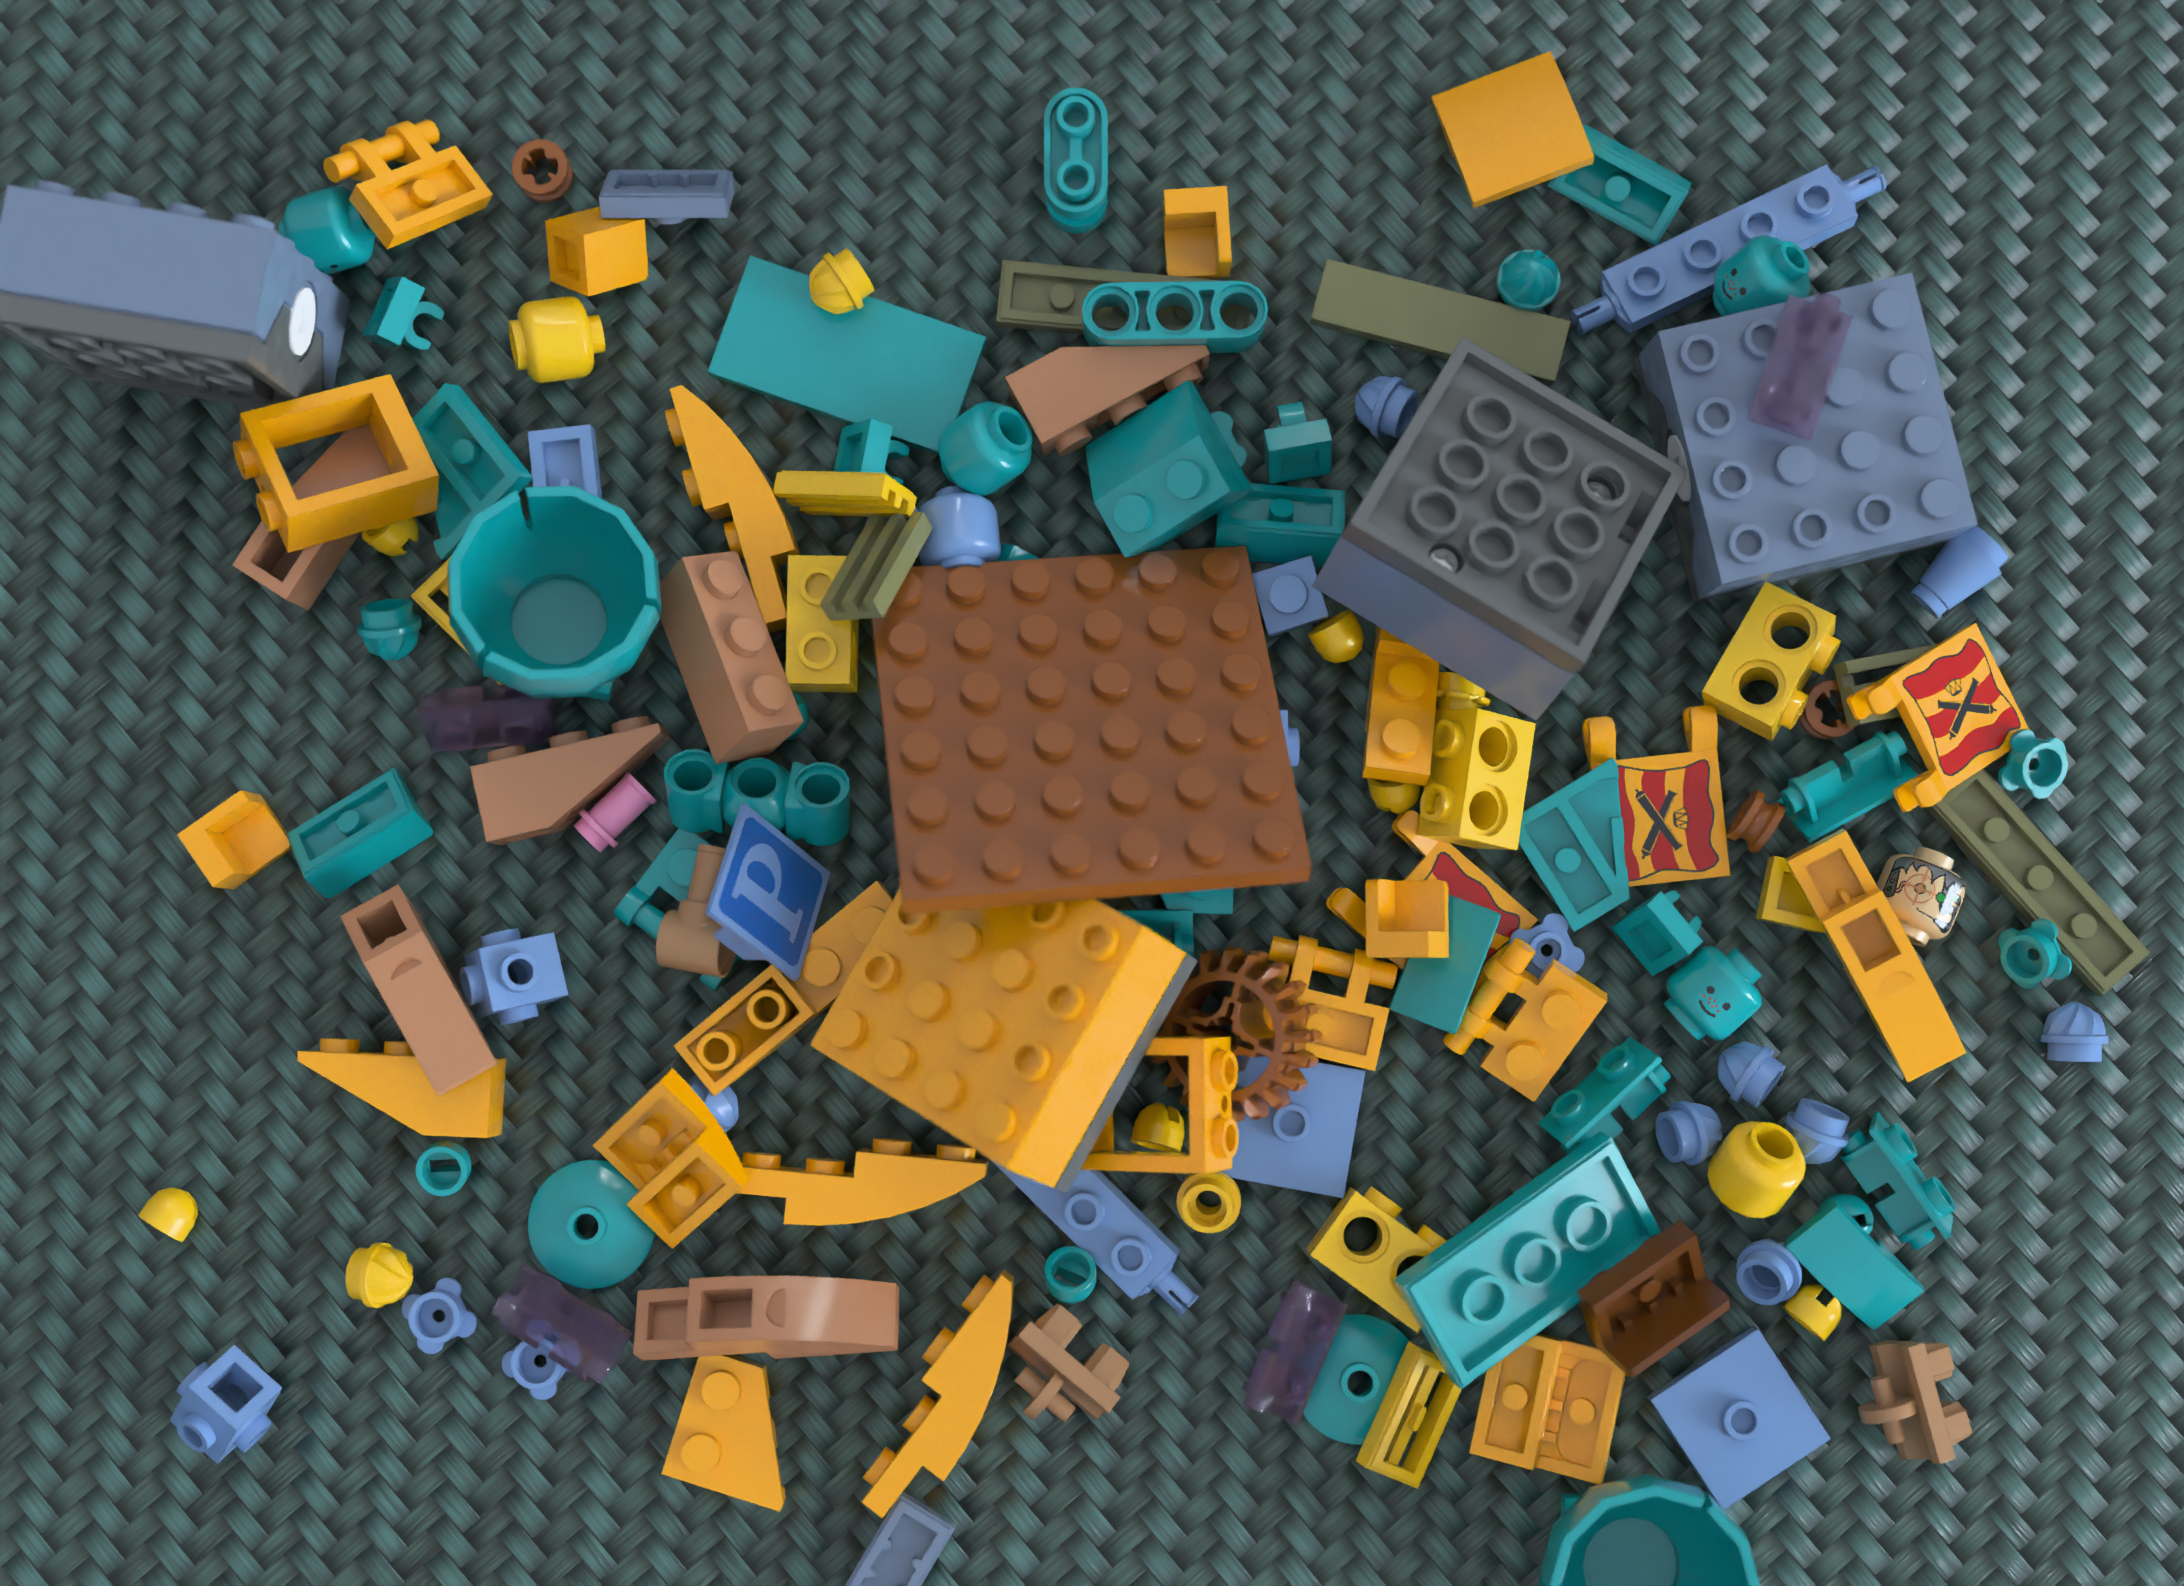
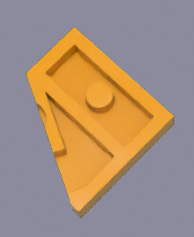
[661,1355,786,1512]

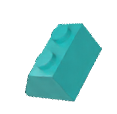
[1085,380,1253,557]

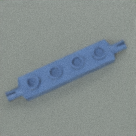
[1570,164,1886,335]
[988,1157,1199,1316]

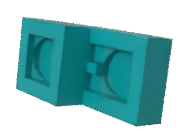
[1785,1199,1924,1330]

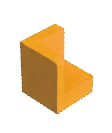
[1162,186,1232,279]
[545,206,648,297]
[177,790,292,890]
[1365,879,1449,958]

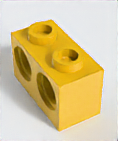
[786,555,859,693]
[1702,581,1841,741]
[1417,708,1536,850]
[1306,1186,1446,1332]

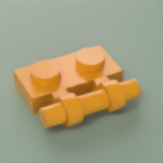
[323,119,493,250]
[1263,935,1398,1071]
[1443,938,1608,1102]

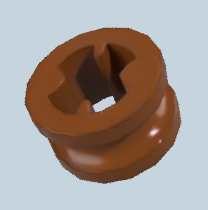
[512,139,574,203]
[1798,680,1856,740]
[1726,789,1786,854]

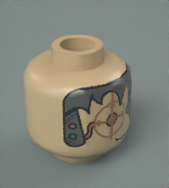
[1877,847,1967,947]

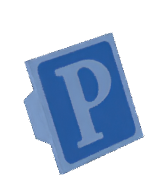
[705,803,831,981]

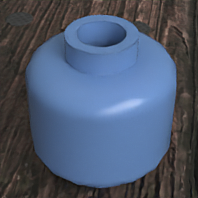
[917,486,1001,569]

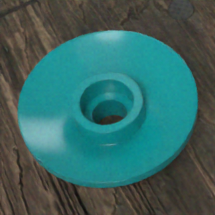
[528,1159,656,1289]
[1293,1313,1409,1444]

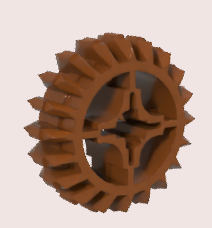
[1151,946,1323,1122]

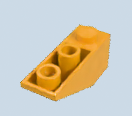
[297,1038,506,1138]

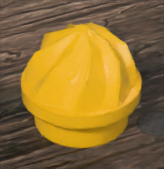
[809,248,875,315]
[345,1242,414,1308]

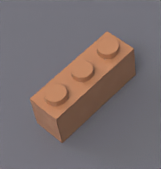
[659,551,804,764]

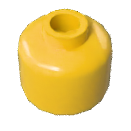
[508,296,605,384]
[1707,1121,1806,1218]

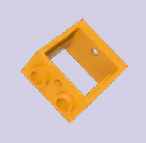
[232,374,439,553]
[1080,1036,1239,1174]

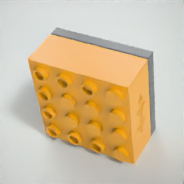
[810,888,1198,1193]

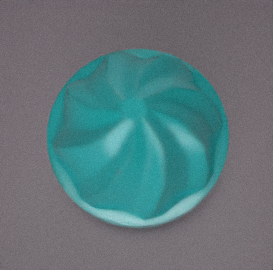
[1496,250,1560,311]
[357,598,422,661]

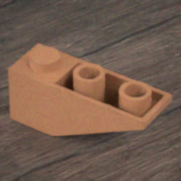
[1005,345,1210,456]
[232,425,392,611]
[470,716,671,845]
[340,884,498,1097]

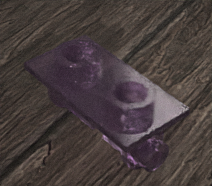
[1747,293,1853,441]
[416,684,557,752]
[491,1263,632,1384]
[1242,1281,1348,1426]

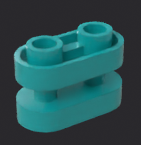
[1044,87,1108,234]

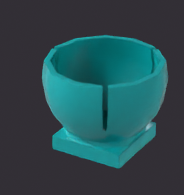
[447,486,662,701]
[1539,1474,1760,1586]

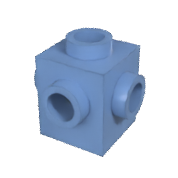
[459,928,568,1025]
[170,1345,282,1464]

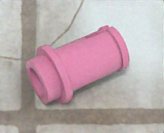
[573,771,657,853]

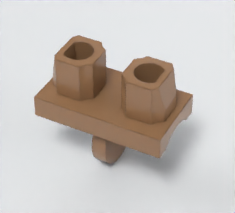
[1006,1304,1129,1422]
[1858,1340,1972,1464]

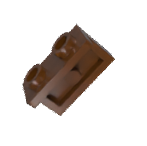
[1577,1220,1731,1377]

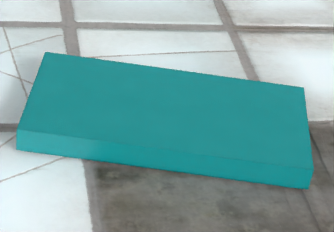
[707,255,987,456]
[1393,1132,1661,1389]

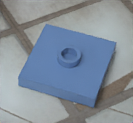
[1221,1056,1365,1198]
[1646,1326,1831,1510]

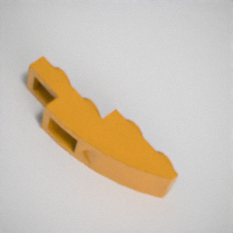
[665,385,801,633]
[1362,625,1440,786]
[1784,828,1966,1082]
[674,881,894,1096]
[736,1138,989,1226]
[862,1269,1014,1518]

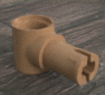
[656,844,736,978]

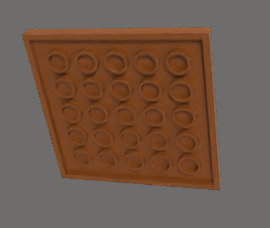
[871,546,1312,914]

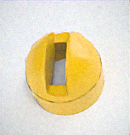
[362,517,419,556]
[1307,610,1364,663]
[1367,778,1420,814]
[1130,1102,1185,1153]
[138,1187,198,1242]
[1782,1283,1842,1342]

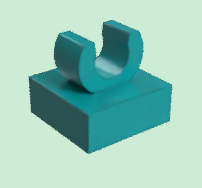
[362,276,445,350]
[1264,402,1332,484]
[833,418,909,485]
[1611,890,1703,976]

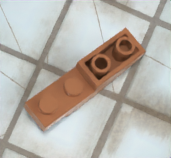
[633,1276,900,1361]

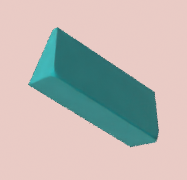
[1547,124,1692,246]
[1215,483,1345,567]
[286,767,433,898]
[1388,894,1501,1035]

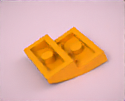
[1431,51,1594,209]
[592,1068,748,1249]
[1469,1333,1626,1485]

